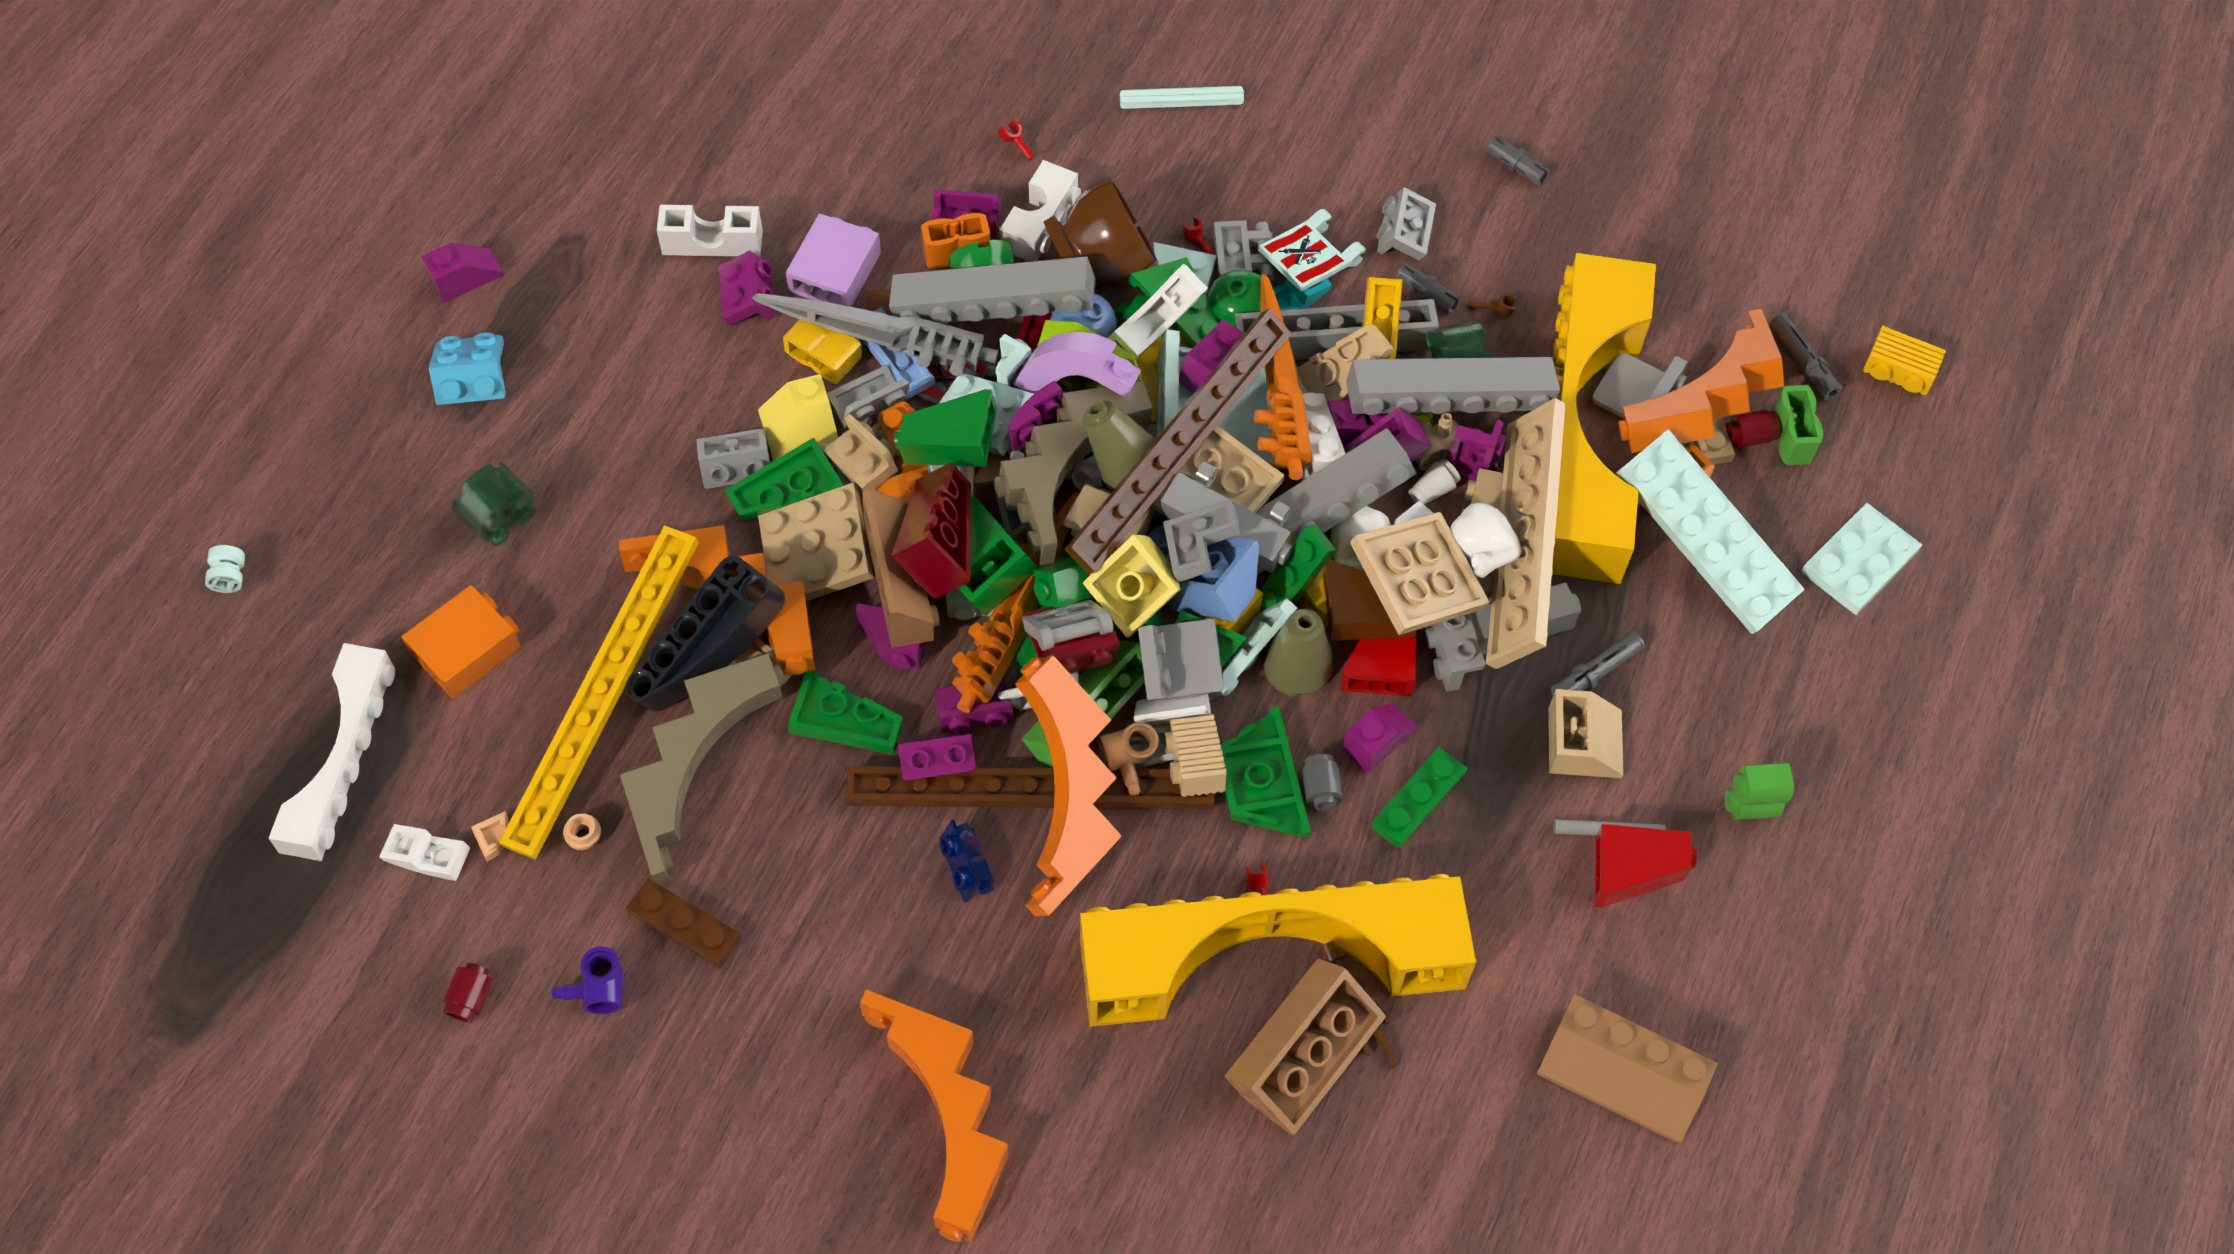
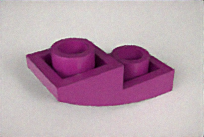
[1008,381,1063,452]

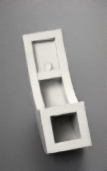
[1108,264,1208,359]

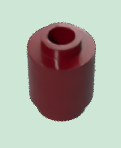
[1726,409,1780,448]
[443,963,493,1023]

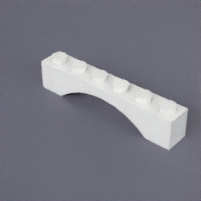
[269,643,395,861]

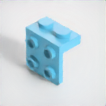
[429,333,506,405]

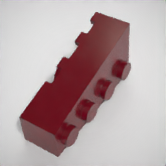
[891,462,971,599]

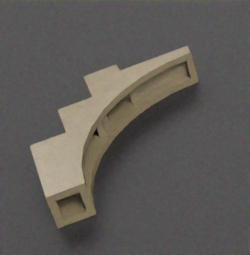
[994,381,1152,566]

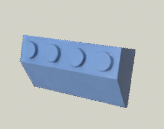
[1148,526,1259,622]

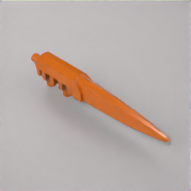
[1254,274,1312,480]
[952,491,1079,713]

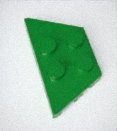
[1221,706,1311,839]

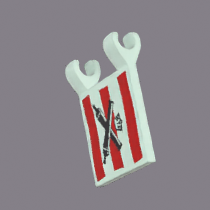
[1258,209,1366,292]

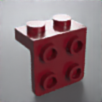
[1025,598,1120,675]

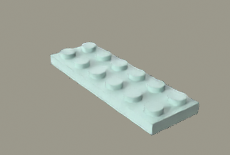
[1615,429,1805,634]

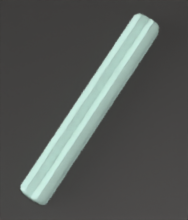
[1120,86,1244,109]

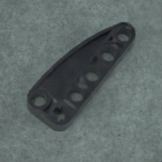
[626,556,785,711]

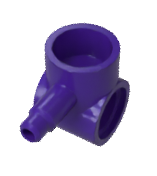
[552,946,625,1014]

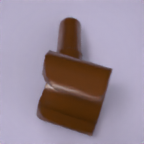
[1468,293,1517,319]

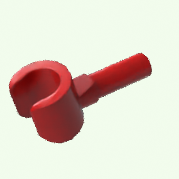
[998,121,1035,161]
[1183,216,1216,255]
[1245,863,1269,896]

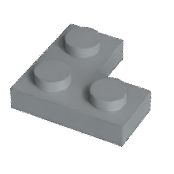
[1163,500,1241,582]

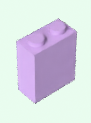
[786,213,881,307]

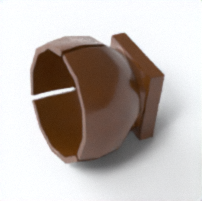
[1043,177,1159,295]

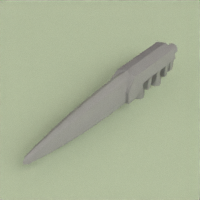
[751,294,999,376]

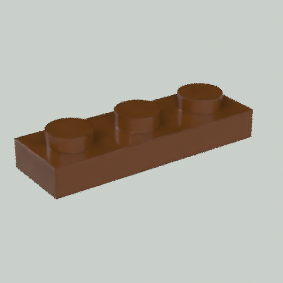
[626,878,742,969]

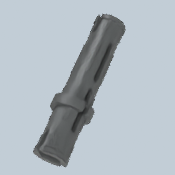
[1769,313,1843,401]
[1550,631,1645,696]

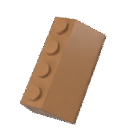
[862,489,939,648]
[1224,959,1386,1136]
[1537,994,1718,1144]

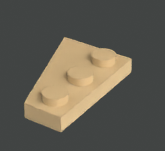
[1296,324,1395,402]

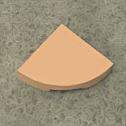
[471,811,510,862]

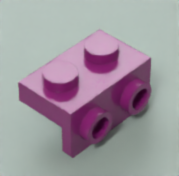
[718,250,775,325]

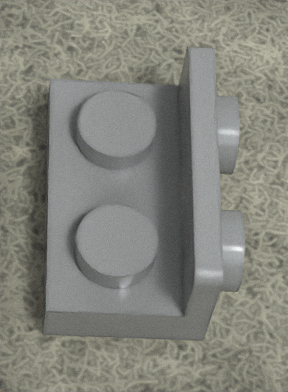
[1377,187,1436,261]
[696,428,770,489]

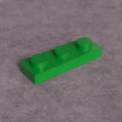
[1260,524,1337,611]
[1370,747,1468,850]

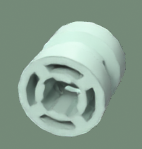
[205,545,245,593]

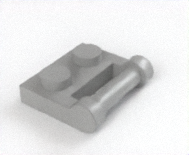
[1022,600,1113,650]

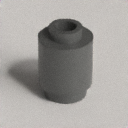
[1302,754,1343,811]

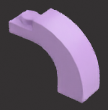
[1014,332,1141,398]

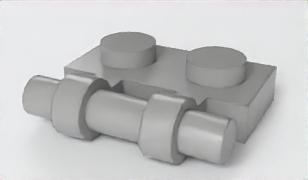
[1213,220,1276,282]

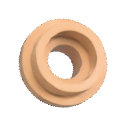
[563,814,601,850]

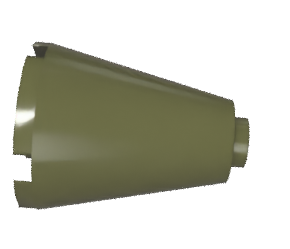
[1083,400,1156,492]
[1263,609,1334,696]

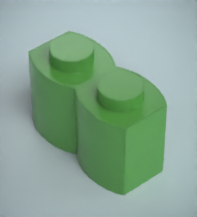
[1773,385,1823,465]
[1724,763,1794,820]

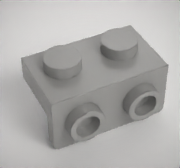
[1423,614,1486,692]

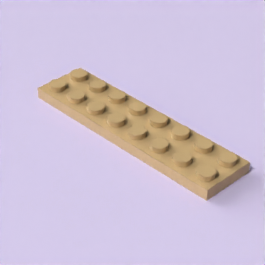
[1486,398,1565,669]

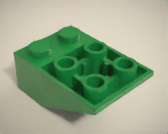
[958,496,1038,616]

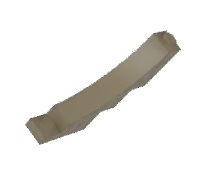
[620,653,786,885]

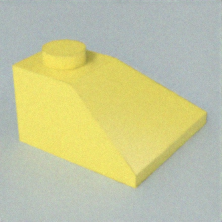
[758,374,838,461]
[1083,535,1181,637]

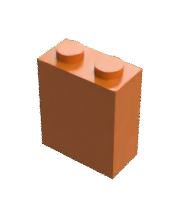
[401,585,521,699]

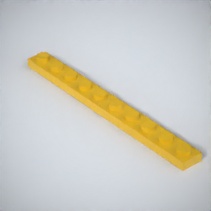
[499,525,699,860]

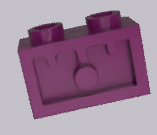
[1448,420,1507,481]
[934,677,1013,734]
[898,733,976,781]

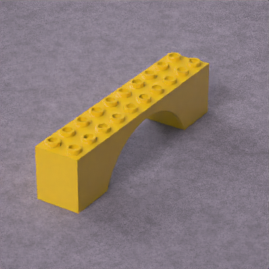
[1552,253,1656,584]
[1080,874,1476,1027]

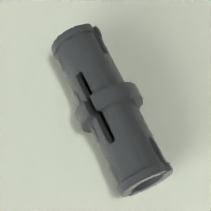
[1486,135,1550,186]
[1395,262,1461,314]

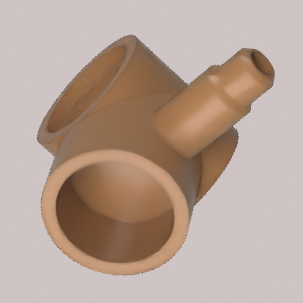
[1098,722,1159,796]

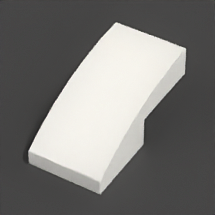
[379,824,470,881]

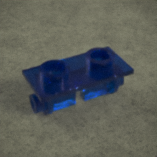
[939,820,995,903]

